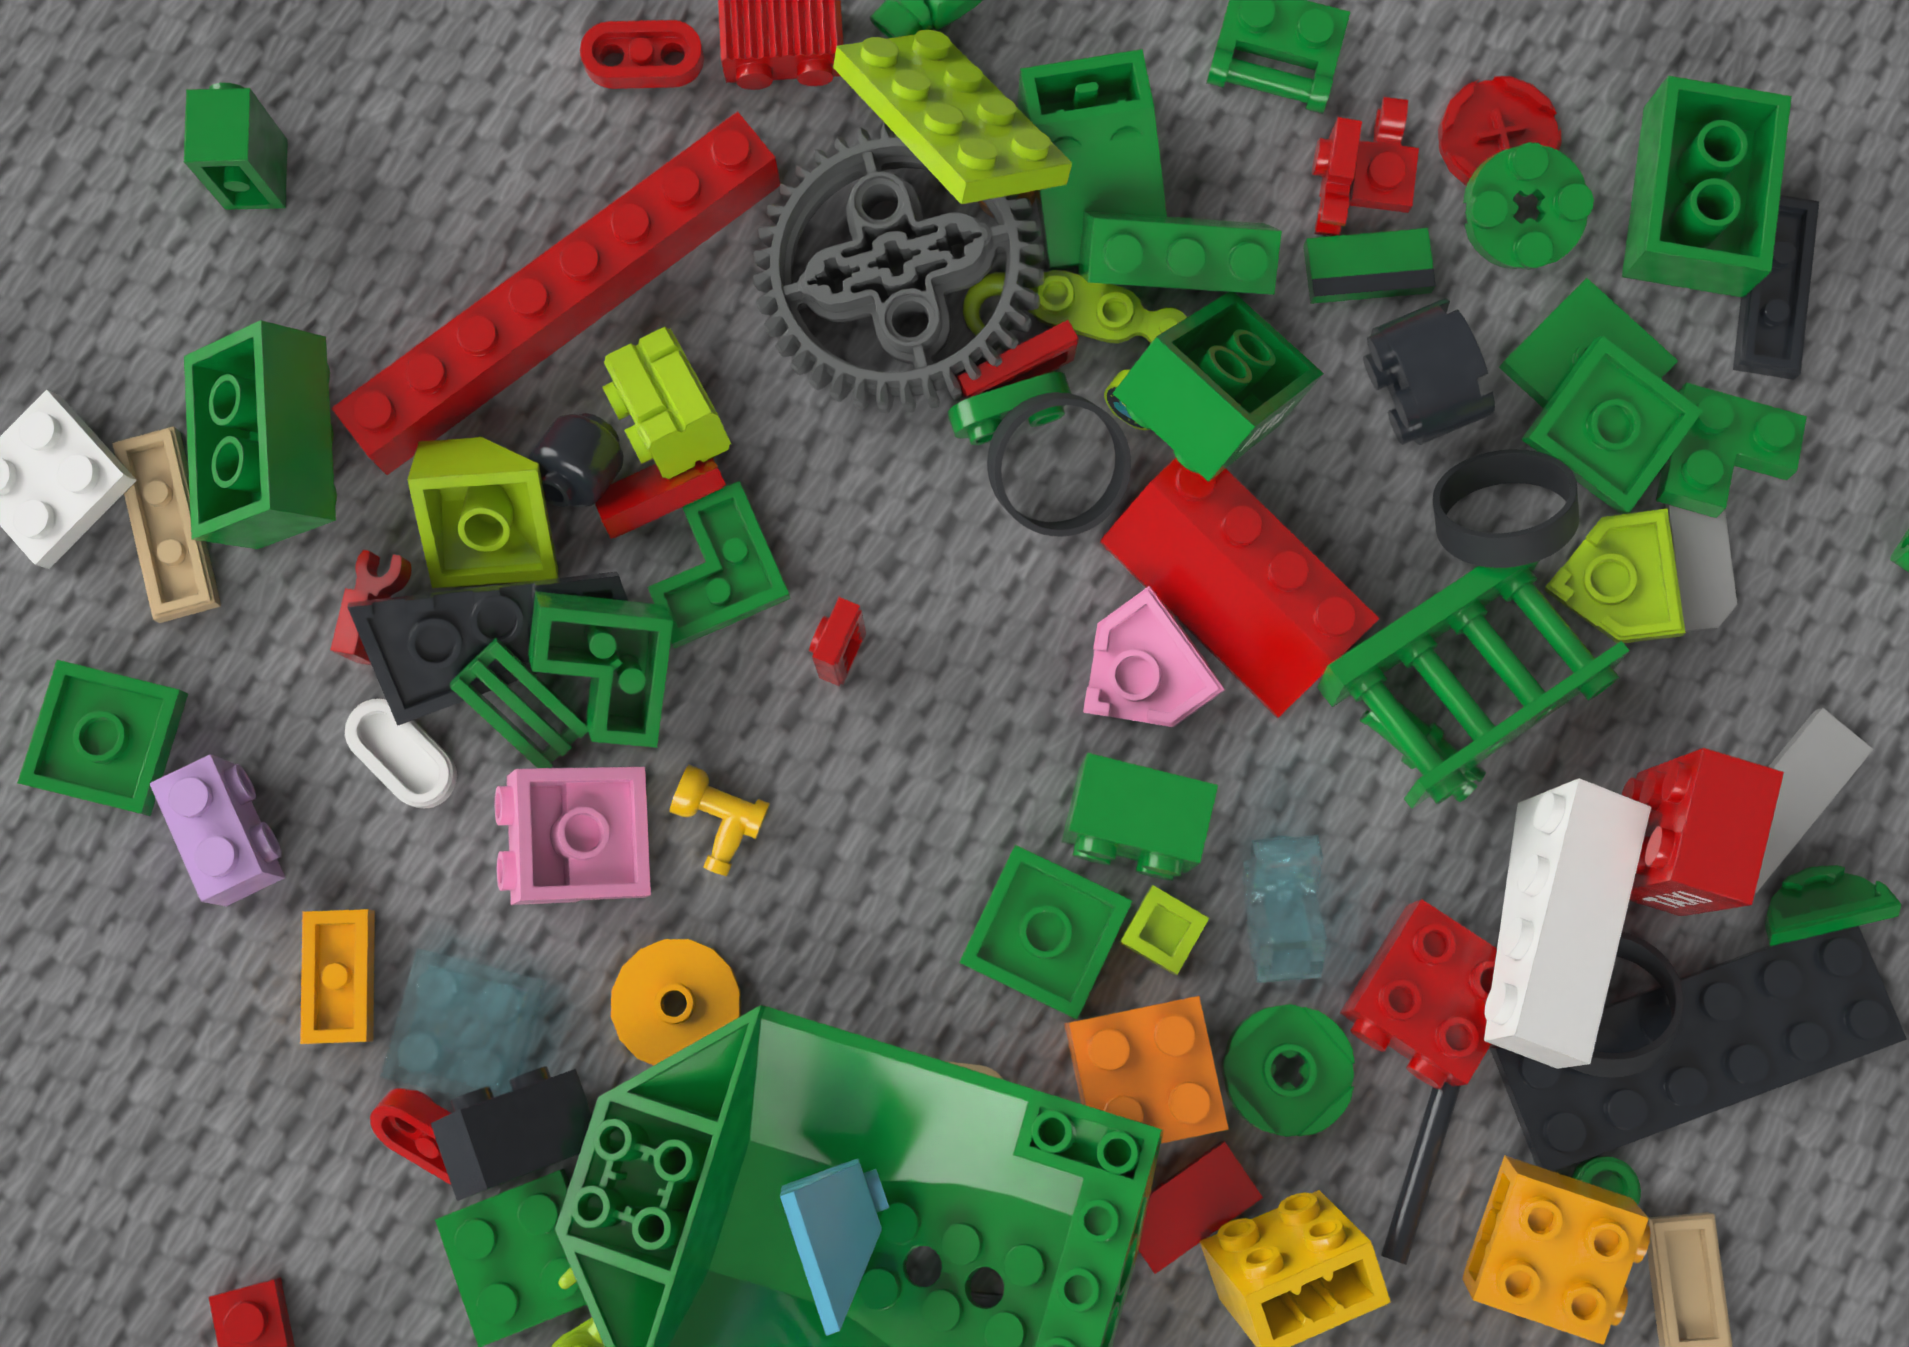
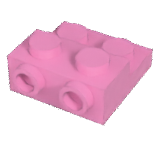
[495,767,651,905]

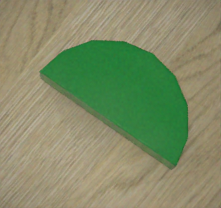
[1765,865,1902,946]

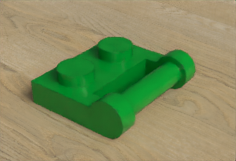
[1206,0,1350,114]

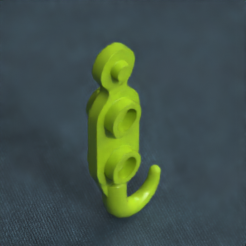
[963,270,1187,344]

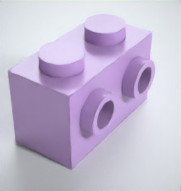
[149,754,285,906]

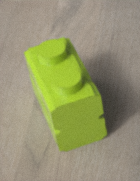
[602,327,731,479]

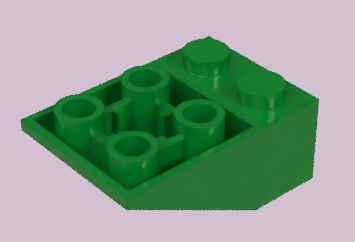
[1017,49,1167,271]

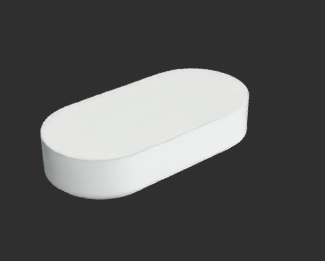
[345,699,457,809]

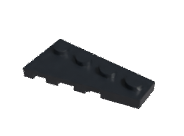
[347,571,629,726]

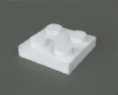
[0,390,137,569]

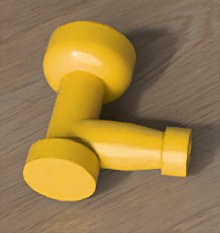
[669,764,770,876]

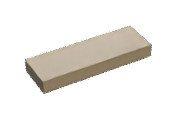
[112,426,221,623]

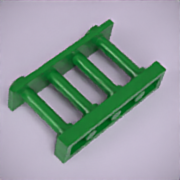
[1317,561,1630,809]

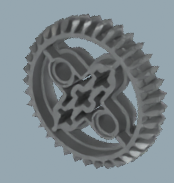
[753,123,1045,414]

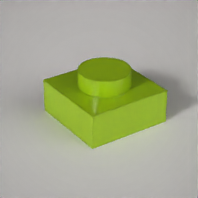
[1118,885,1209,976]

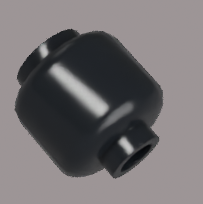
[529,413,624,507]

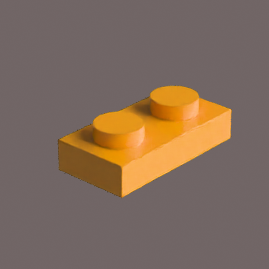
[300,909,375,1044]

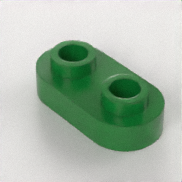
[947,372,1072,445]

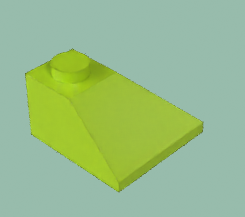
[407,437,558,588]

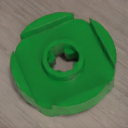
[1463,142,1594,270]
[1221,1004,1355,1137]

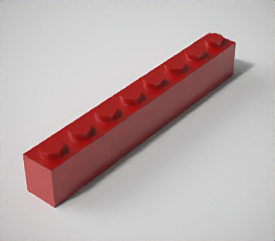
[331,111,780,475]

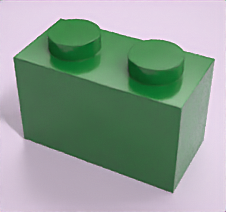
[183,82,288,210]

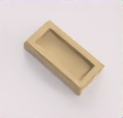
[1647,1212,1732,1347]

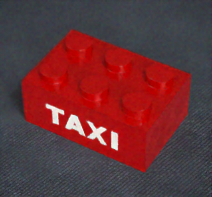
[1621,748,1784,917]

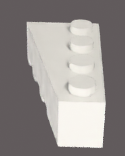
[1484,778,1651,1069]

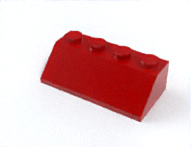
[1100,458,1380,719]

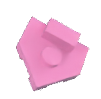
[1083,586,1226,727]

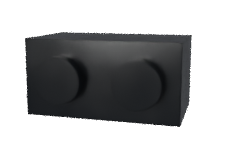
[431,1066,592,1201]

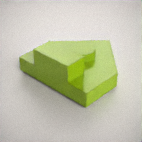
[1545,509,1686,643]

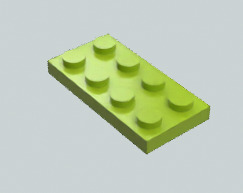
[833,30,1072,205]

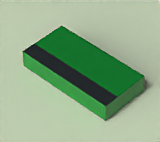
[1303,228,1436,304]

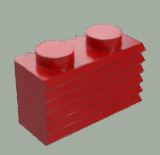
[718,0,844,90]

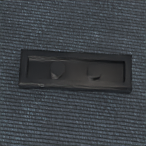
[1733,195,1819,380]

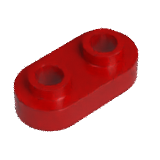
[580,20,704,89]
[370,1088,451,1185]

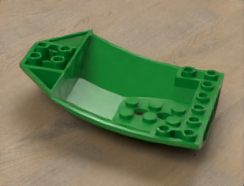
[555,1005,1164,1347]

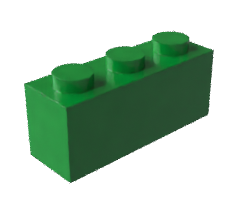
[1078,211,1282,295]

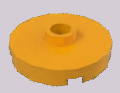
[611,939,741,1066]

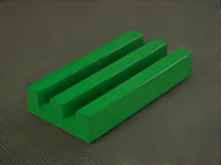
[450,638,588,768]

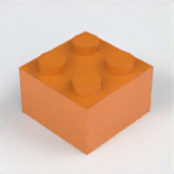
[1064,996,1229,1144]

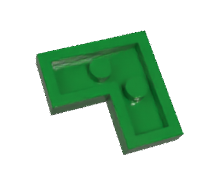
[1656,382,1807,518]
[647,481,791,649]

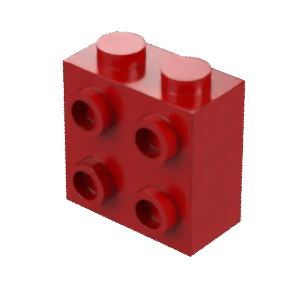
[1340,899,1497,1089]

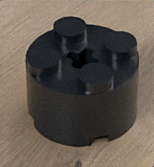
[1363,298,1495,445]

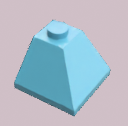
[780,1158,889,1336]

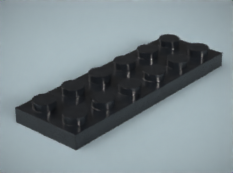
[1490,926,1907,1172]

